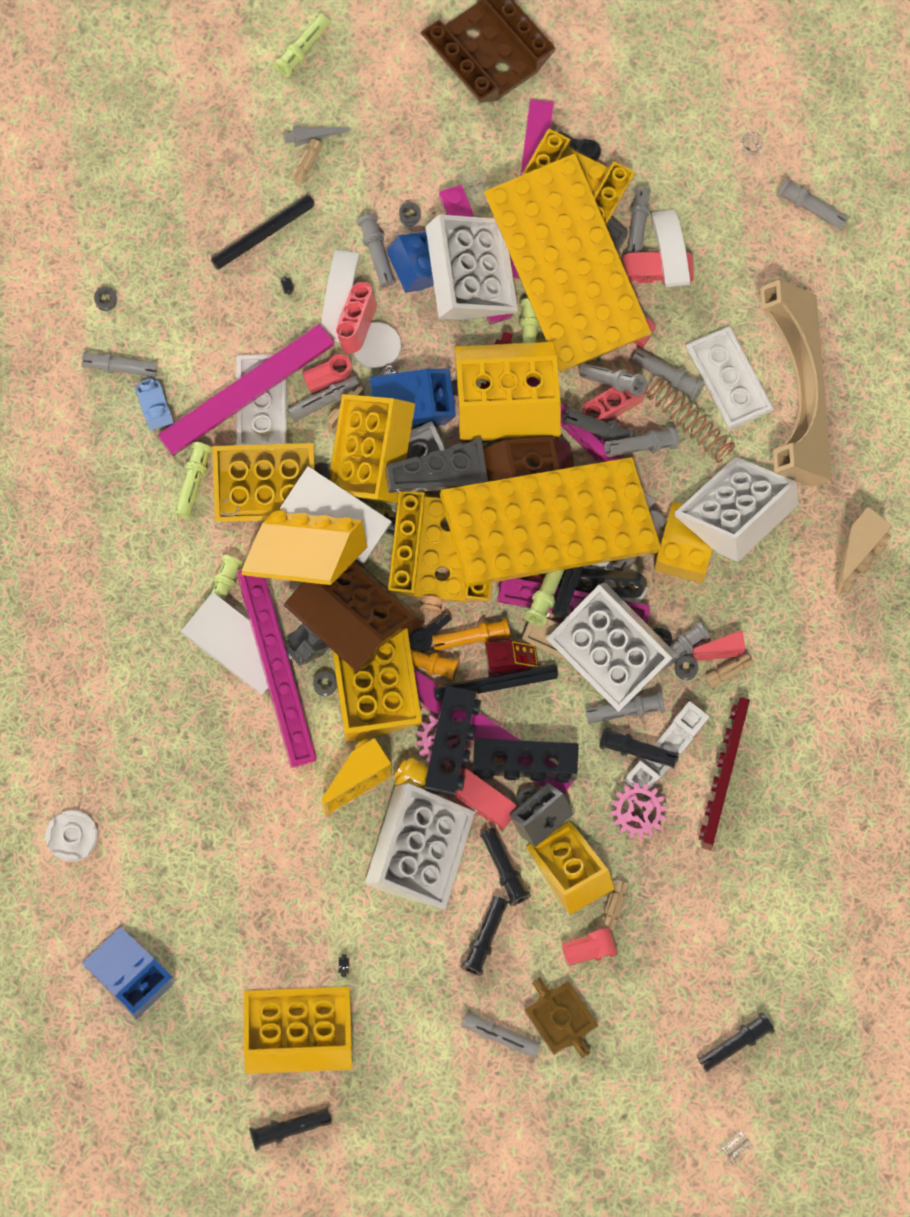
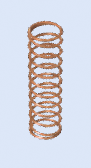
[646,378,735,463]

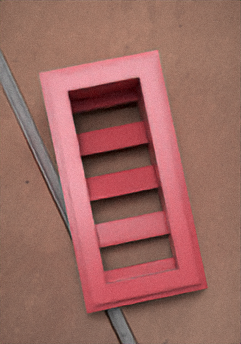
[692,631,745,661]

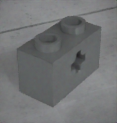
[510,783,574,847]

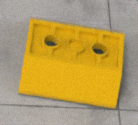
[522,129,635,225]
[454,342,561,441]
[388,492,492,603]

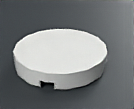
[353,322,401,370]
[46,810,98,862]

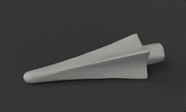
[283,126,350,147]

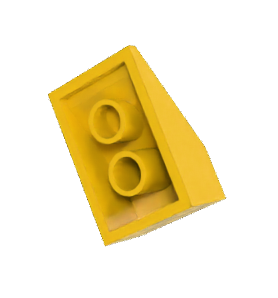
[654,501,712,583]
[321,738,392,816]
[526,821,614,915]

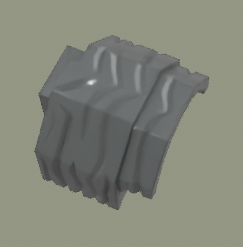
[285,624,330,666]

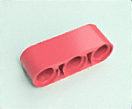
[622,252,694,283]
[336,282,377,354]
[582,387,646,422]
[456,767,518,831]

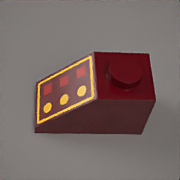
[485,640,539,676]

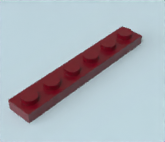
[698,697,750,851]

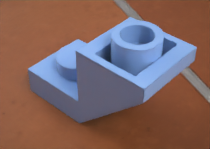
[134,379,174,430]

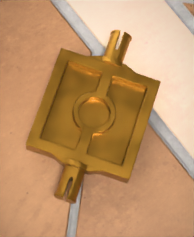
[524,977,598,1059]

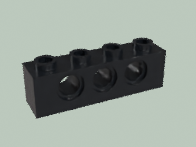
[424,686,481,797]
[473,738,579,783]

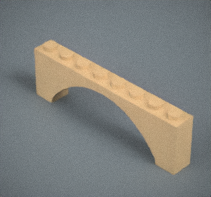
[760,279,832,486]

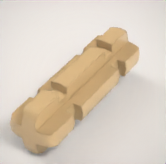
[292,139,322,184]
[705,653,753,688]
[600,880,629,931]

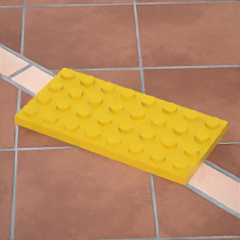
[484,153,652,373]
[440,457,661,587]

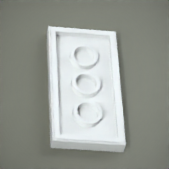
[685,326,774,430]
[236,354,287,445]
[280,466,392,565]
[180,592,292,696]

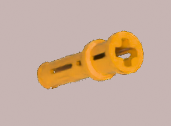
[432,617,511,652]
[411,649,460,682]

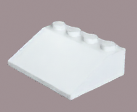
[426,215,518,320]
[675,457,799,562]
[546,582,677,712]
[365,784,475,910]

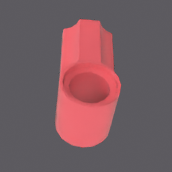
[302,354,353,394]
[562,928,618,967]

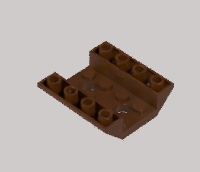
[421,0,556,103]
[483,436,575,482]
[284,560,425,672]

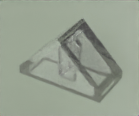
[455,168,492,217]

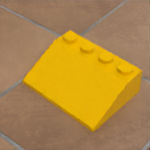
[330,394,415,504]
[212,443,315,522]
[242,510,368,585]
[331,628,422,742]
[243,987,352,1074]

